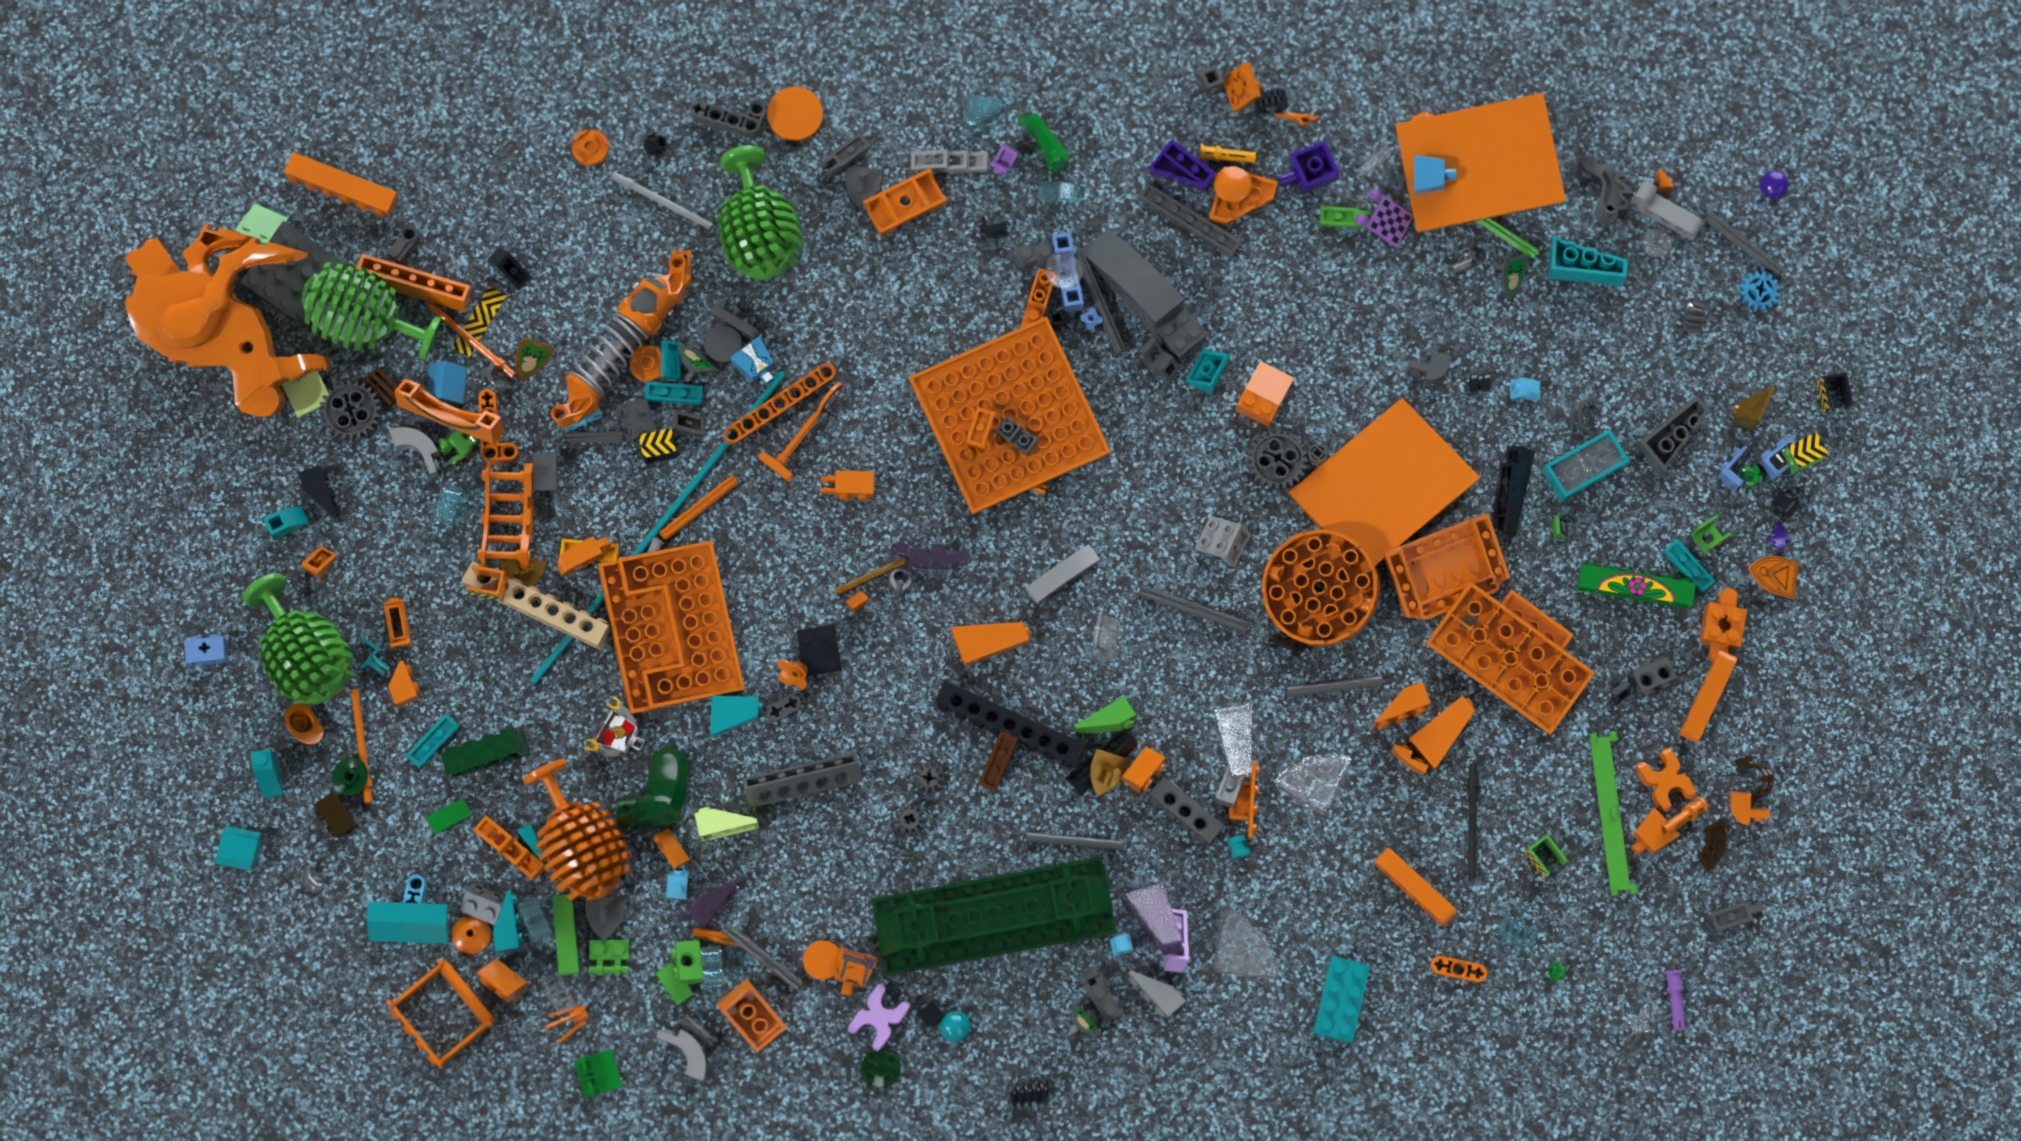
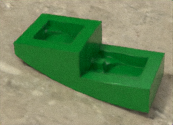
[426,798,472,835]

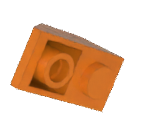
[388,660,421,708]

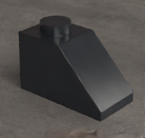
[487,247,532,290]

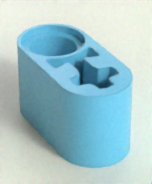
[403,875,427,903]

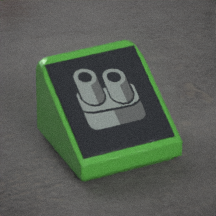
[1552,516,1568,539]

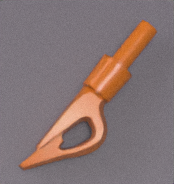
[1275,112,1320,126]

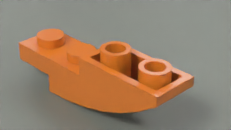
[1020,268,1056,328]

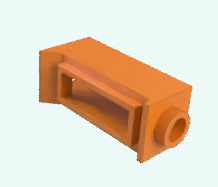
[383,598,413,651]

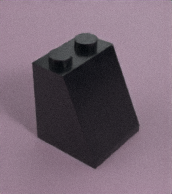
[796,624,842,677]

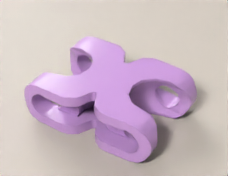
[848,984,910,1052]

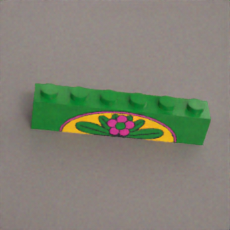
[1576,563,1696,609]

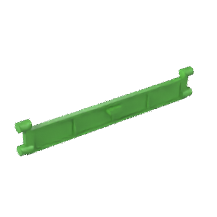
[1589,731,1639,897]

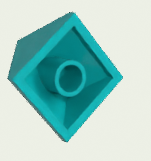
[1185,350,1230,395]

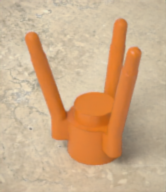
[544,1005,590,1044]

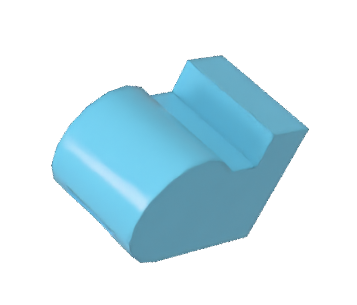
[1110,934,1133,957]

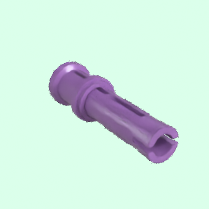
[1664,970,1686,1030]

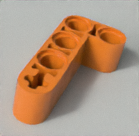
[478,389,520,465]

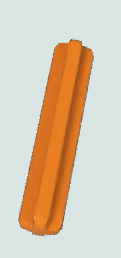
[692,927,750,947]

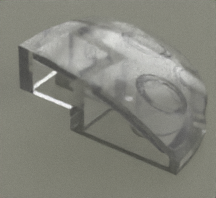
[1274,754,1352,816]
[1213,910,1277,978]

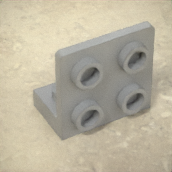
[1195,516,1251,567]

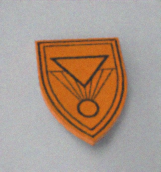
[1748,556,1798,599]

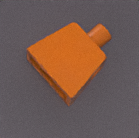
[1631,808,1680,855]

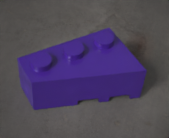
[1148,139,1216,192]

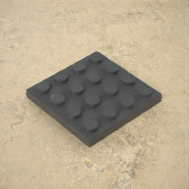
[240,221,341,327]

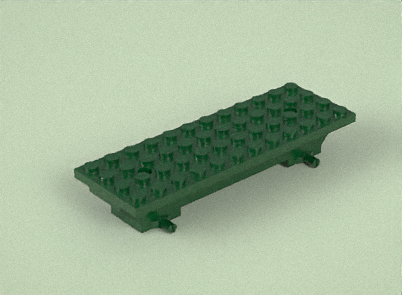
[871,857,1117,977]

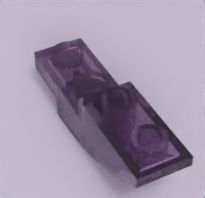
[891,542,969,570]

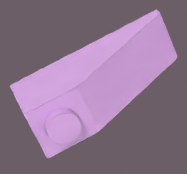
[1163,908,1189,973]

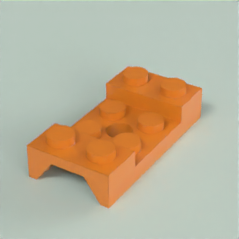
[863,168,947,237]

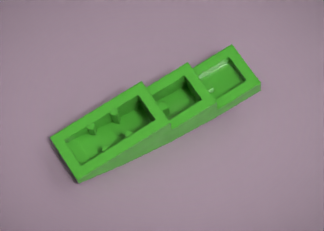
[553,894,579,976]

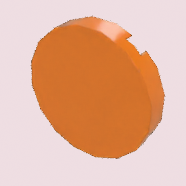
[572,129,609,167]
[629,345,661,383]
[803,940,838,980]

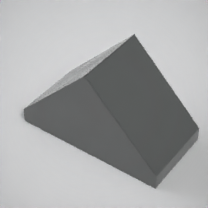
[672,409,704,436]

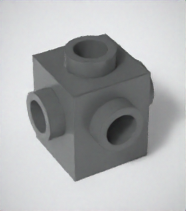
[1197,65,1225,96]

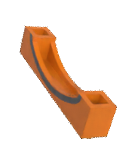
[394,378,504,445]

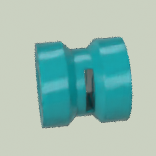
[1227,834,1251,859]

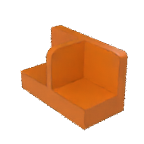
[965,406,995,449]

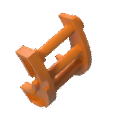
[478,462,534,569]

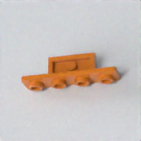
[1228,761,1259,840]

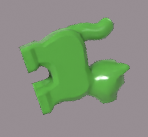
[438,430,478,465]

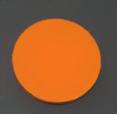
[767,87,823,142]

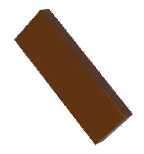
[978,730,1019,792]

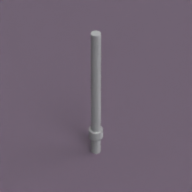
[611,172,713,230]

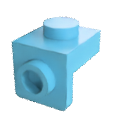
[1510,377,1540,401]
[666,867,689,900]

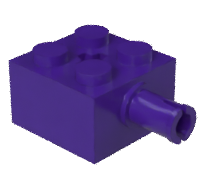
[1277,141,1340,194]

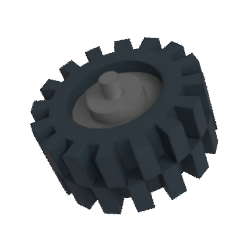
[1254,89,1289,115]

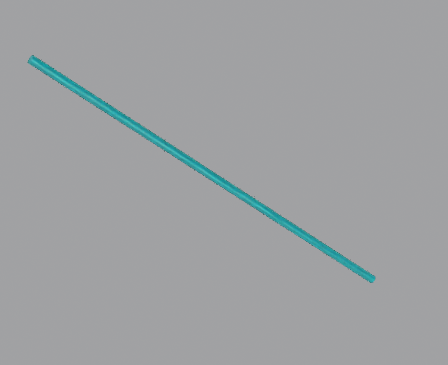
[529,371,787,685]

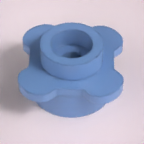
[1080,308,1103,330]

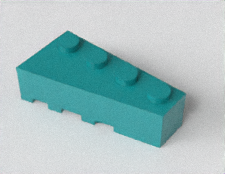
[1548,235,1627,287]

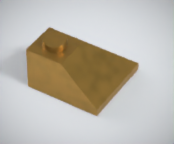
[1731,387,1775,431]

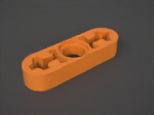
[1430,956,1487,983]

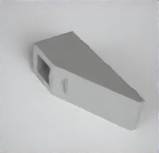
[1128,971,1186,1019]

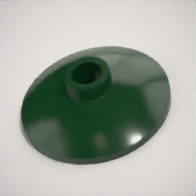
[332,757,368,796]

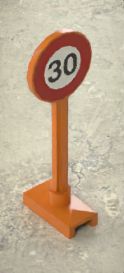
[758,382,843,483]

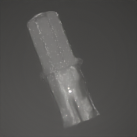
[1359,145,1393,177]

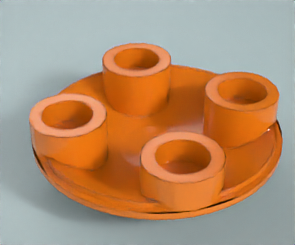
[1214,166,1251,203]

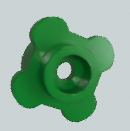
[1548,962,1565,982]

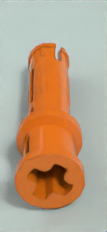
[1659,797,1708,837]

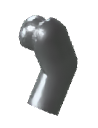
[304,867,324,894]

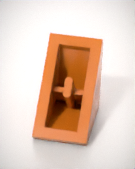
[301,546,337,580]

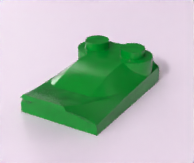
[1018,112,1070,173]

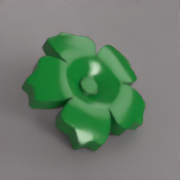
[1740,465,1763,487]

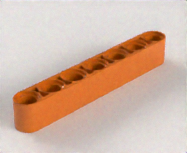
[723,363,835,445]

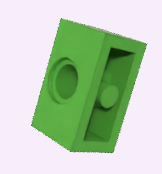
[670,940,703,985]

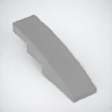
[911,149,989,173]
[1025,544,1100,604]

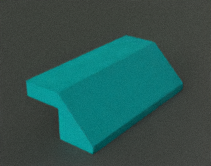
[367,902,449,944]

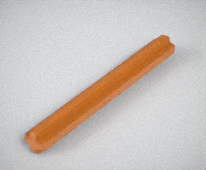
[660,475,738,541]

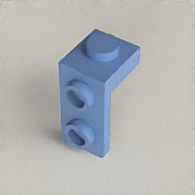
[1717,445,1748,491]

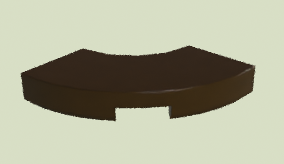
[1696,820,1726,872]

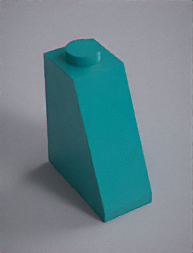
[710,696,763,737]
[250,749,284,798]

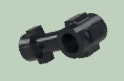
[1267,634,1304,656]

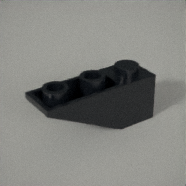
[298,465,341,523]

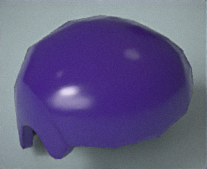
[1760,171,1789,199]

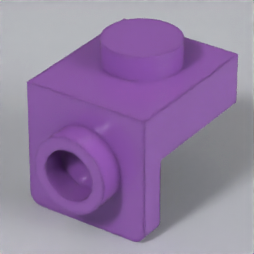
[990,144,1020,175]

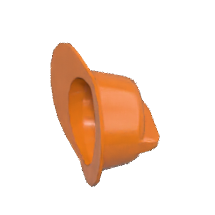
[285,703,323,745]

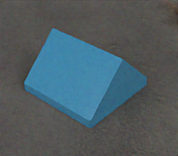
[426,361,467,405]

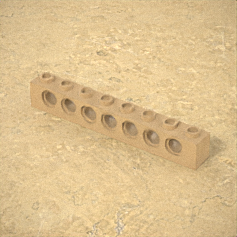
[462,561,611,650]

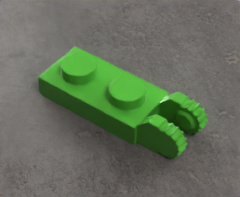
[1319,206,1372,229]

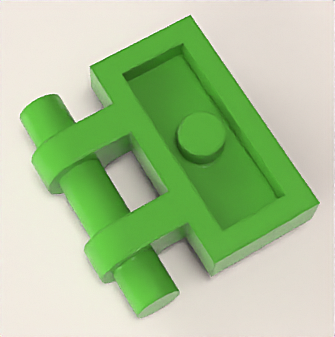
[589,940,629,976]

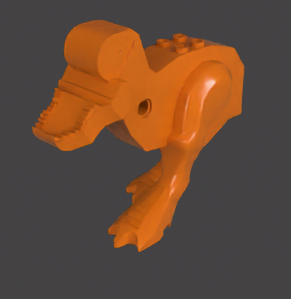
[125,223,332,417]

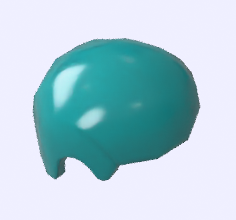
[939,1011,971,1043]

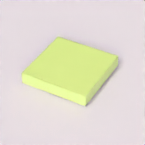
[282,370,329,418]

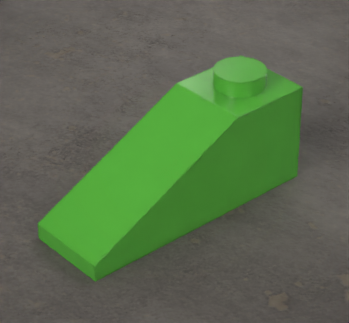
[1074,696,1137,735]

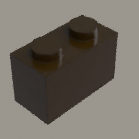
[314,791,359,839]

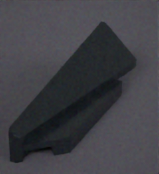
[1493,446,1535,537]

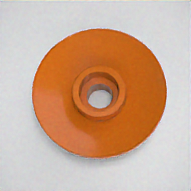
[452,915,491,954]

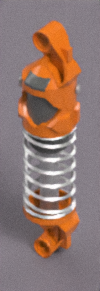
[551,254,692,428]

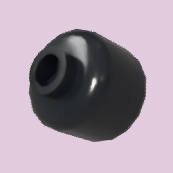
[1771,490,1800,519]

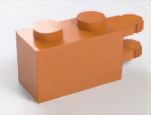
[820,470,874,501]

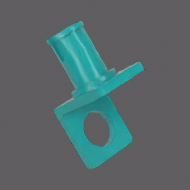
[360,635,390,677]

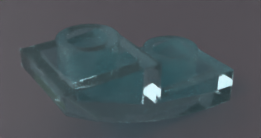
[1037,181,1078,204]

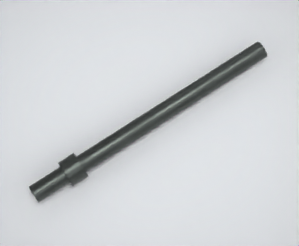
[1467,763,1479,880]

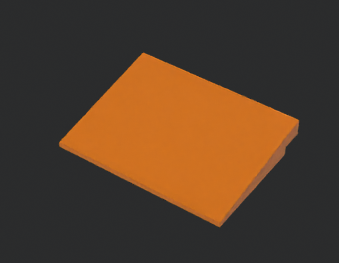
[1395,93,1566,233]
[1288,398,1480,567]
[597,540,745,715]

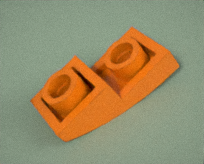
[1391,743,1428,775]

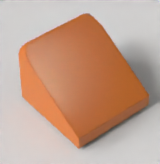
[1655,169,1674,193]
[846,591,869,613]

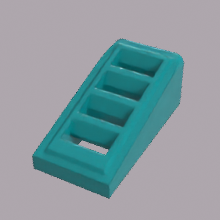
[517,824,548,864]

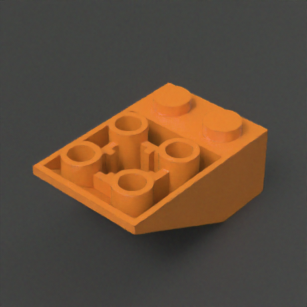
[1371,682,1431,731]
[477,959,529,1003]

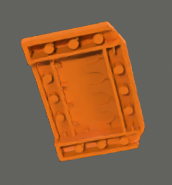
[1383,514,1510,620]

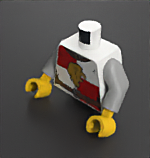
[584,696,645,757]

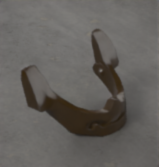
[1735,757,1774,805]

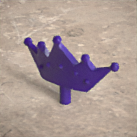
[1766,522,1791,553]

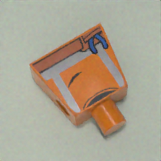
[834,948,877,996]

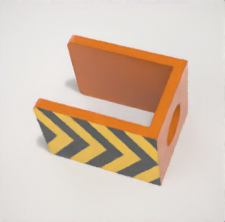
[466,565,509,601]

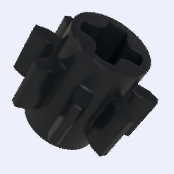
[644,133,667,157]
[1046,309,1068,332]

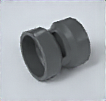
[1307,444,1327,467]

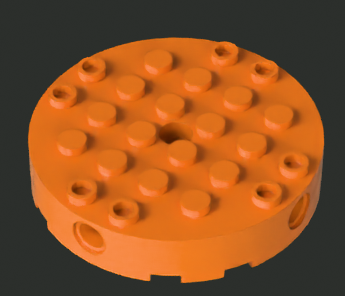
[1262,529,1380,647]

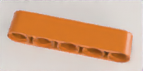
[1679,649,1737,743]
[1374,847,1458,927]

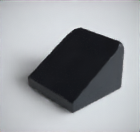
[917,1001,945,1029]

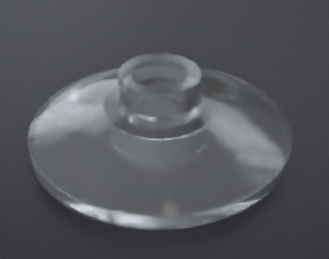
[1045,253,1083,289]

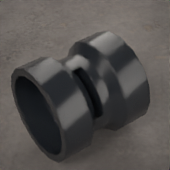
[1469,373,1491,392]

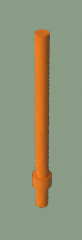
[427,302,516,379]
[351,689,373,804]

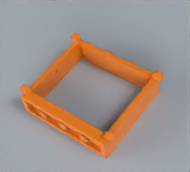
[386,959,497,1069]

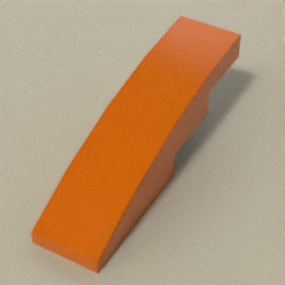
[473,815,545,881]

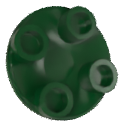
[861,1049,900,1088]

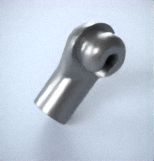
[1451,249,1474,274]

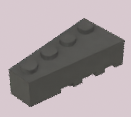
[1635,395,1709,475]

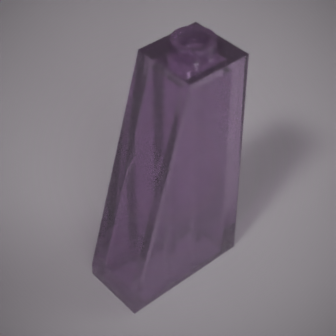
[1125,883,1183,956]

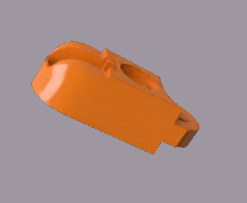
[557,536,611,577]

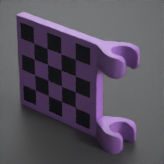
[1354,189,1413,247]

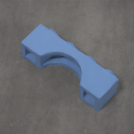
[1051,232,1084,313]

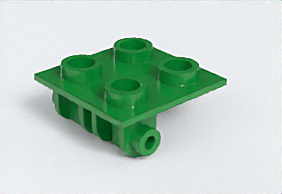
[574,1049,623,1099]

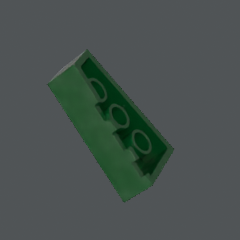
[441,728,531,778]

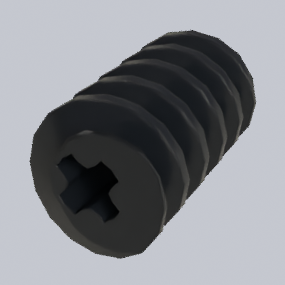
[1008,1080,1049,1109]

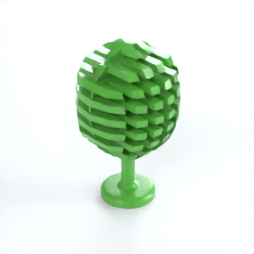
[717,145,804,281]
[301,261,442,361]
[242,573,354,705]

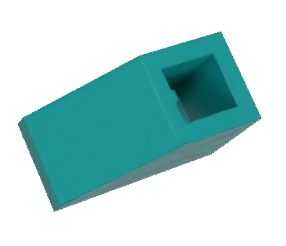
[263,506,310,540]

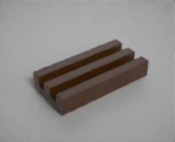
[364,366,398,407]

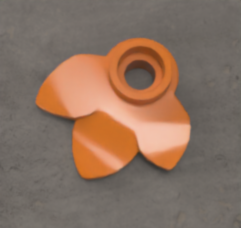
[776,659,808,690]

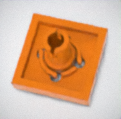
[1224,62,1262,113]

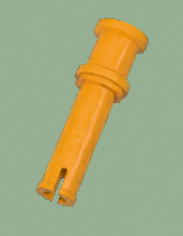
[1199,144,1256,163]

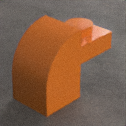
[1729,791,1770,825]

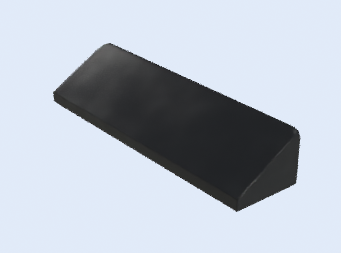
[1065,729,1138,795]

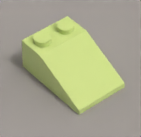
[694,807,759,842]

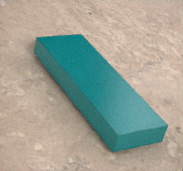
[644,381,703,406]
[1663,538,1716,594]
[405,714,460,769]

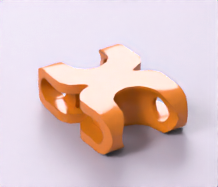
[1636,748,1696,814]

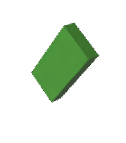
[655,962,694,1006]

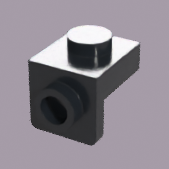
[978,215,1007,239]

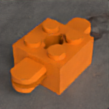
[1699,588,1747,662]

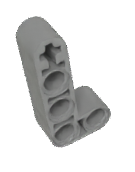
[1630,181,1703,239]

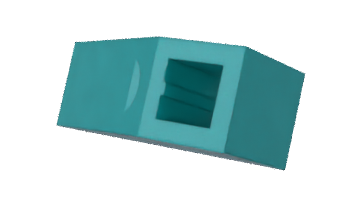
[493,890,524,954]

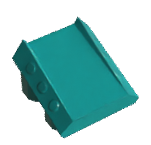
[215,826,262,871]

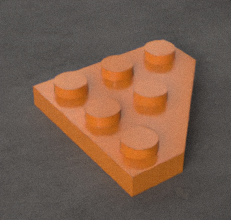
[1208,166,1278,225]

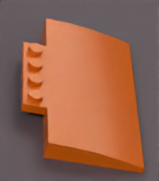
[1425,581,1595,735]

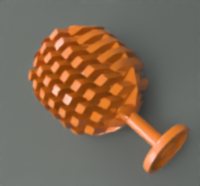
[522,759,630,900]

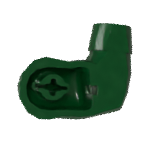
[617,747,690,829]

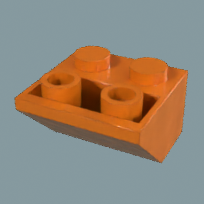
[1121,747,1165,794]

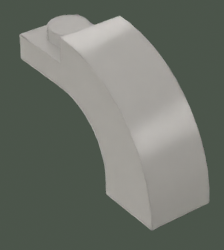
[389,427,440,478]
[656,1029,707,1082]

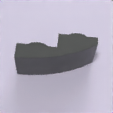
[995,416,1039,456]

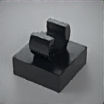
[1609,679,1631,705]

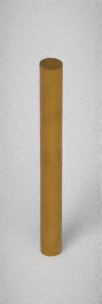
[834,557,906,595]

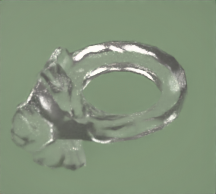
[1627,1002,1652,1034]

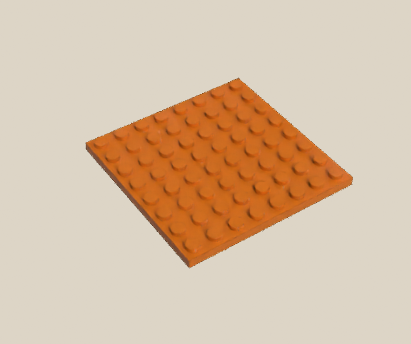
[908,316,1111,515]

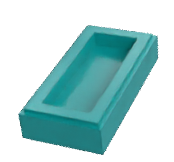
[661,340,681,380]

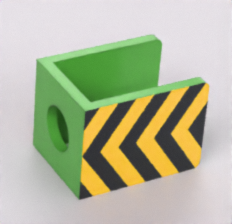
[1782,433,1828,474]
[1691,514,1731,555]
[1524,834,1568,879]

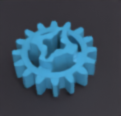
[1738,271,1780,312]

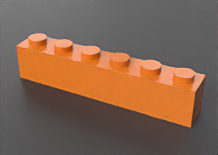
[284,152,399,218]
[357,254,471,312]

